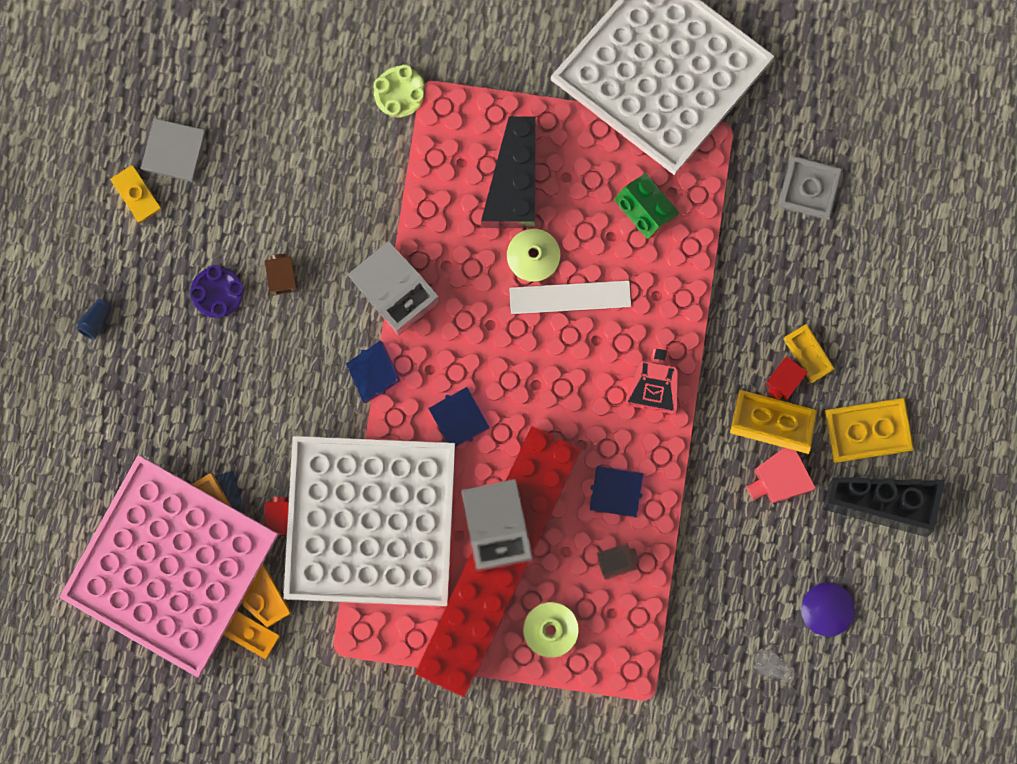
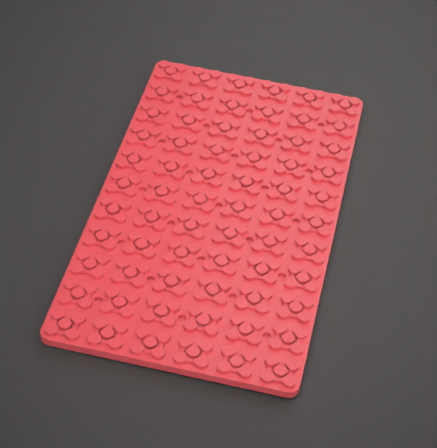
[334,81,733,701]

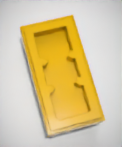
[110,165,162,224]
[783,324,835,384]

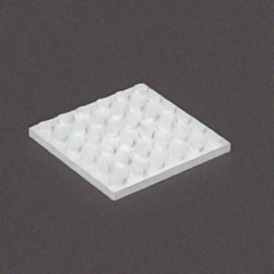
[551,0,774,175]
[283,436,455,607]

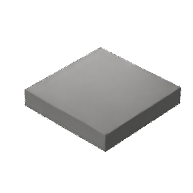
[141,119,206,182]
[778,155,843,220]

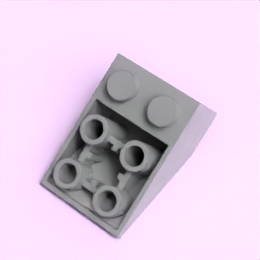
[347,241,440,336]
[461,479,532,571]

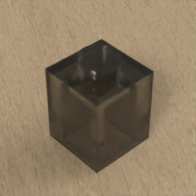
[596,543,639,581]

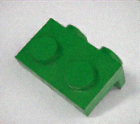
[614,173,679,239]

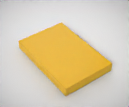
[730,390,817,454]
[825,398,914,463]

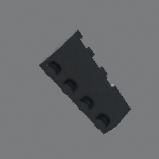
[481,116,536,228]
[823,477,945,537]

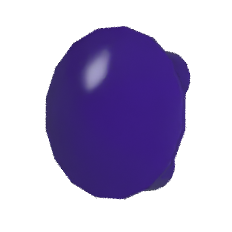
[190,265,243,318]
[801,583,855,637]

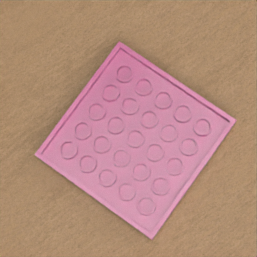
[59,455,279,677]

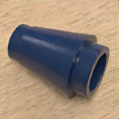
[76,299,111,340]

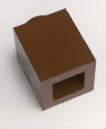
[264,254,298,296]

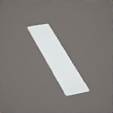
[509,281,631,314]

